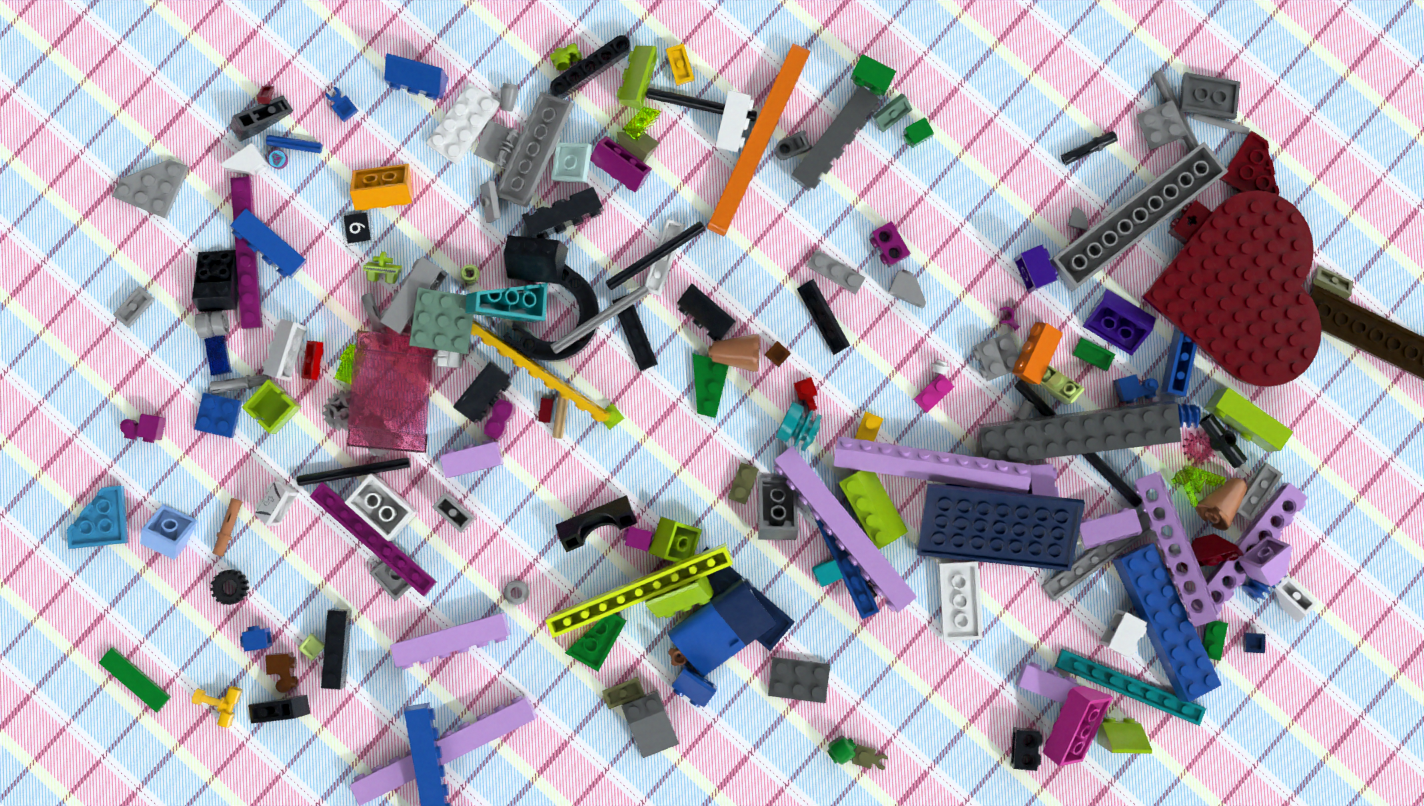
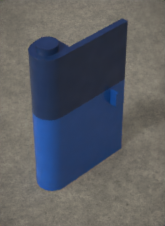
[667,577,777,677]

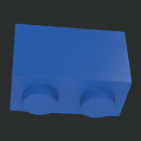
[671,665,717,708]

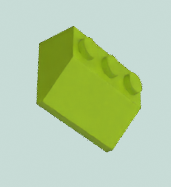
[616,45,658,110]
[645,576,714,619]

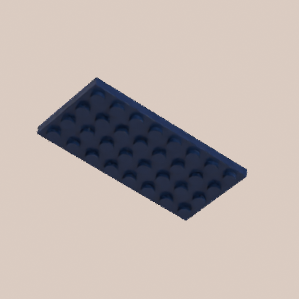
[917,483,1085,571]

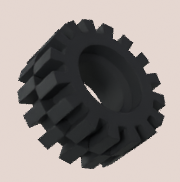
[210,569,249,605]

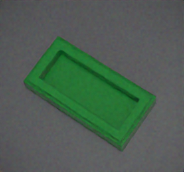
[1072,337,1116,372]

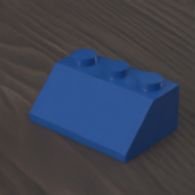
[384,53,449,101]

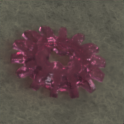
[1182,431,1216,465]

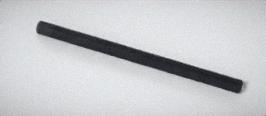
[1014,379,1142,507]

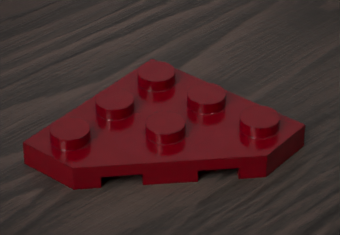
[1219,130,1280,195]

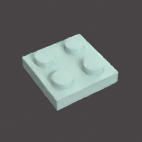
[551,143,592,183]

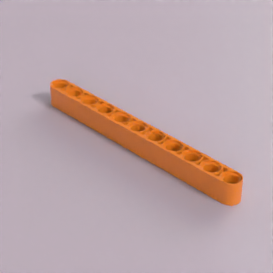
[707,43,811,237]

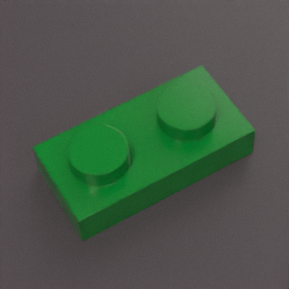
[1202,620,1228,661]

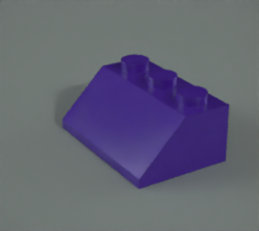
[1082,289,1156,356]

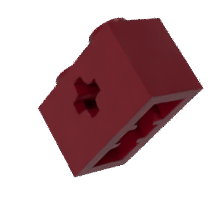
[1168,200,1212,245]

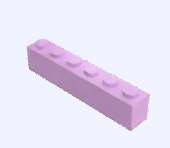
[390,612,511,670]

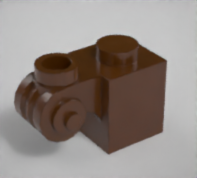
[265,652,298,693]

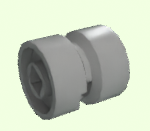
[195,310,230,339]

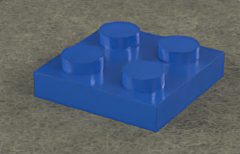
[194,392,242,438]

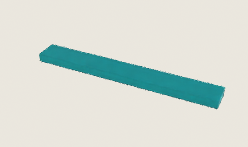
[1055,649,1207,726]

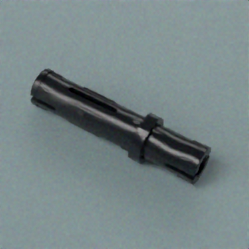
[1060,131,1118,166]

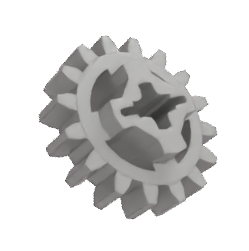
[322,390,365,431]

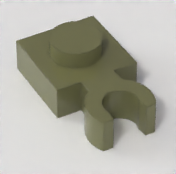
[852,744,888,770]

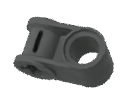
[775,130,813,160]

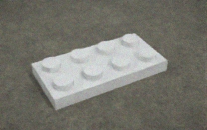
[426,82,501,166]
[938,561,983,641]

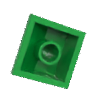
[850,54,896,96]

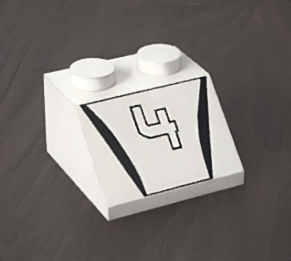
[255,481,299,526]

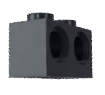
[1010,727,1042,771]

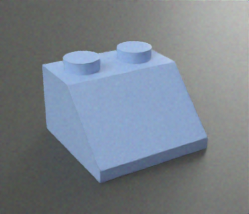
[140,504,197,560]

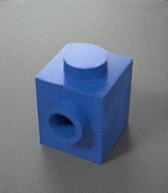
[240,625,273,652]

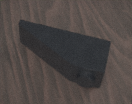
[230,95,293,142]
[248,695,310,724]

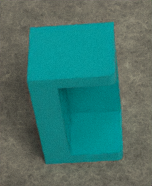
[812,558,843,587]

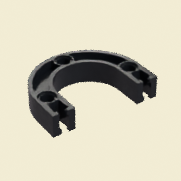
[503,264,600,362]

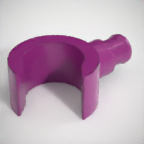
[999,307,1020,331]

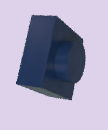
[1243,632,1266,653]

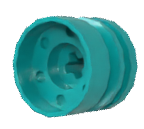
[775,402,822,451]

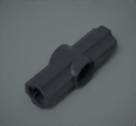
[1199,413,1247,469]

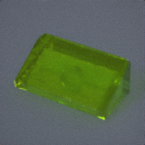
[622,106,661,141]

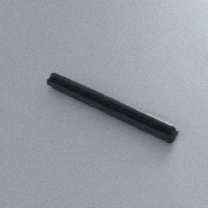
[646,88,757,122]
[606,221,705,290]
[296,457,411,486]

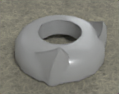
[504,580,529,605]

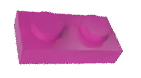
[913,373,955,413]

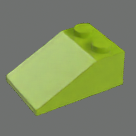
[1098,717,1152,754]

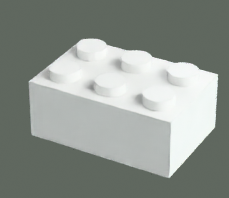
[345,473,418,541]

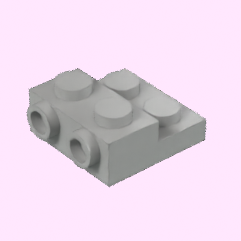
[972,332,1019,382]

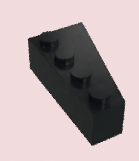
[522,187,604,239]

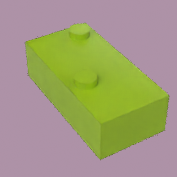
[1204,387,1293,452]

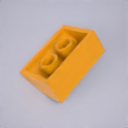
[350,163,413,211]

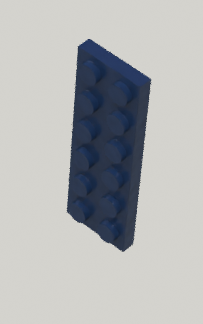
[702,547,795,651]

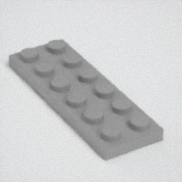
[496,92,574,208]

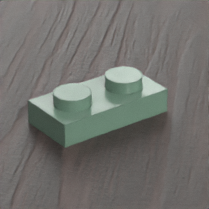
[872,93,913,132]

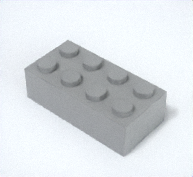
[380,256,448,337]

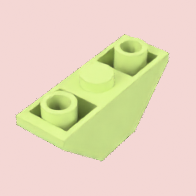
[1040,365,1085,405]

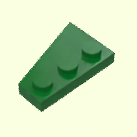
[693,353,729,418]
[565,613,627,672]

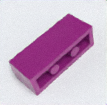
[590,136,652,192]

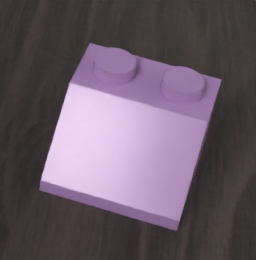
[1238,536,1292,587]

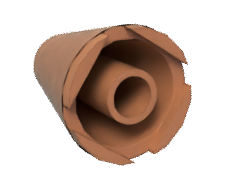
[708,334,760,372]
[1195,477,1247,531]

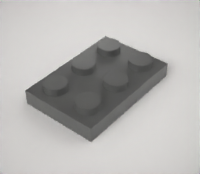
[1179,72,1240,120]
[768,657,830,703]

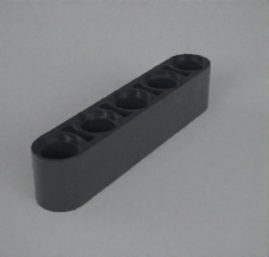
[550,35,631,99]

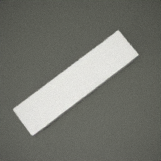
[644,219,685,297]

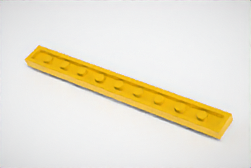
[471,319,611,422]

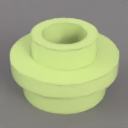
[460,264,480,284]

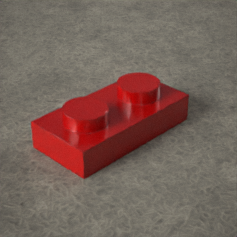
[301,341,324,380]

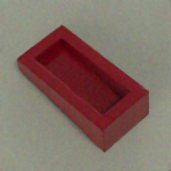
[257,86,274,104]
[538,398,554,423]

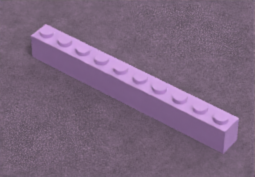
[834,436,1031,494]
[773,446,917,613]
[349,695,538,806]

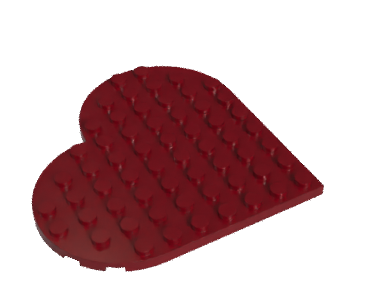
[1141,191,1321,387]

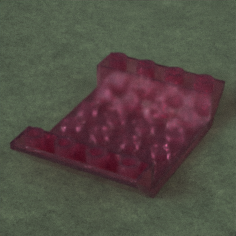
[346,330,435,453]

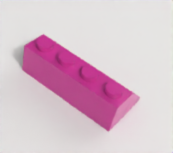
[1042,686,1113,766]

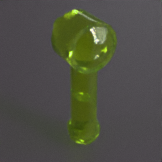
[1171,468,1199,508]

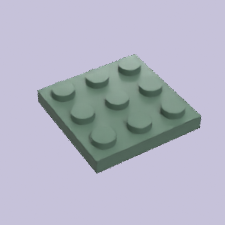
[409,287,474,354]

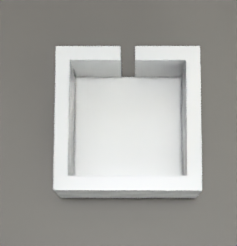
[1099,609,1147,658]

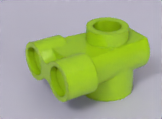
[550,43,583,71]

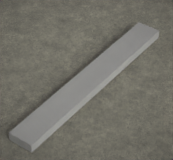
[1041,507,1178,601]

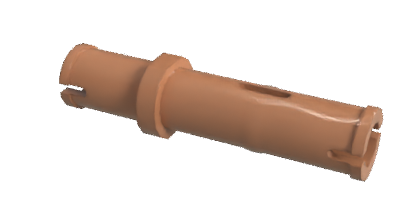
[212,498,243,556]

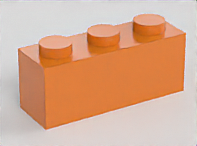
[1012,322,1063,385]

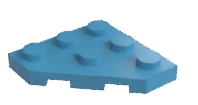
[66,486,128,549]

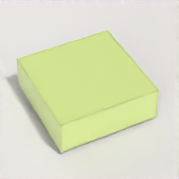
[298,633,324,661]

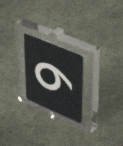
[339,209,376,247]

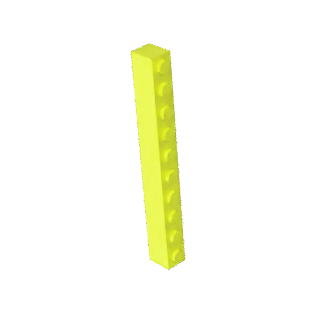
[545,542,733,638]

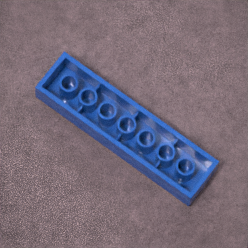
[1112,543,1222,702]

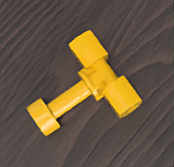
[191,686,243,728]

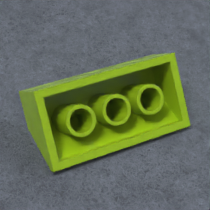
[837,470,908,550]

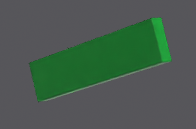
[98,647,171,713]

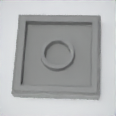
[369,547,412,601]

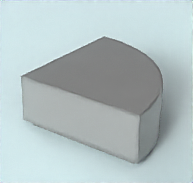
[1068,207,1088,231]

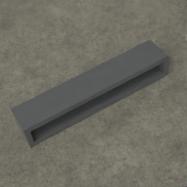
[791,86,880,192]

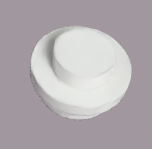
[931,360,950,374]

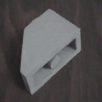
[888,269,926,309]

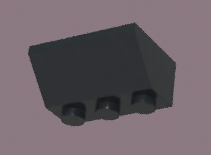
[503,235,568,284]
[677,283,736,342]
[453,361,512,423]

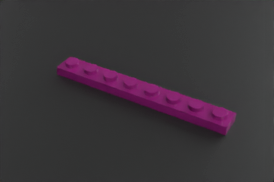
[230,176,263,329]
[309,482,437,597]

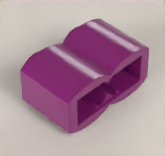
[484,399,515,440]

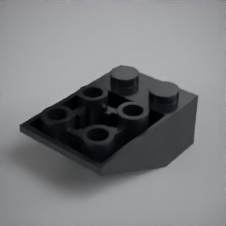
[192,250,239,312]

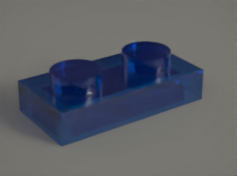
[204,335,232,376]

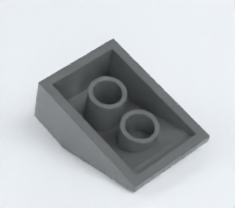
[757,478,798,540]
[621,689,679,758]

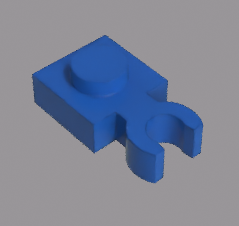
[325,87,359,122]

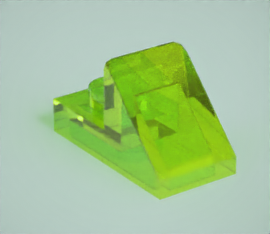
[334,343,368,386]
[1183,465,1226,493]

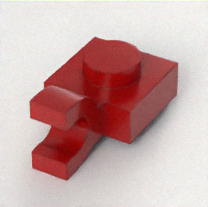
[793,377,818,412]

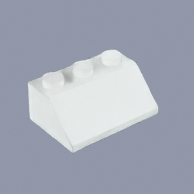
[262,319,307,382]

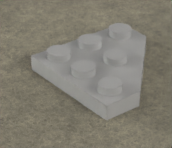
[112,159,189,219]

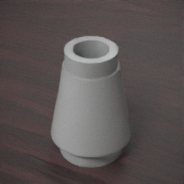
[500,83,519,112]

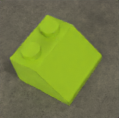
[649,516,702,562]

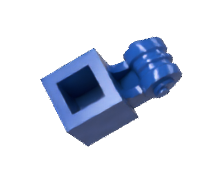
[1113,374,1159,404]

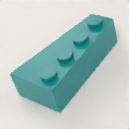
[465,283,548,323]

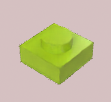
[604,403,625,430]

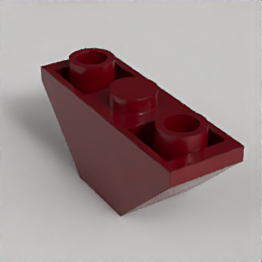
[1180,533,1243,571]

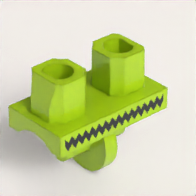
[363,251,402,284]

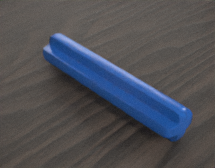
[266,135,323,154]

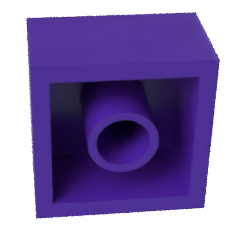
[1014,245,1058,293]

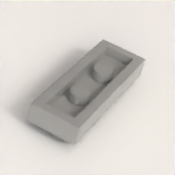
[806,249,866,295]
[1237,463,1283,521]

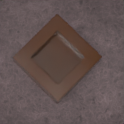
[764,341,791,368]

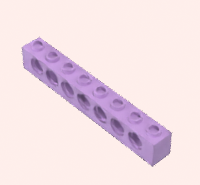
[1134,471,1220,627]
[1193,483,1308,613]

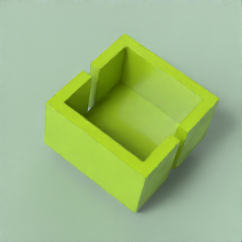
[242,379,302,435]

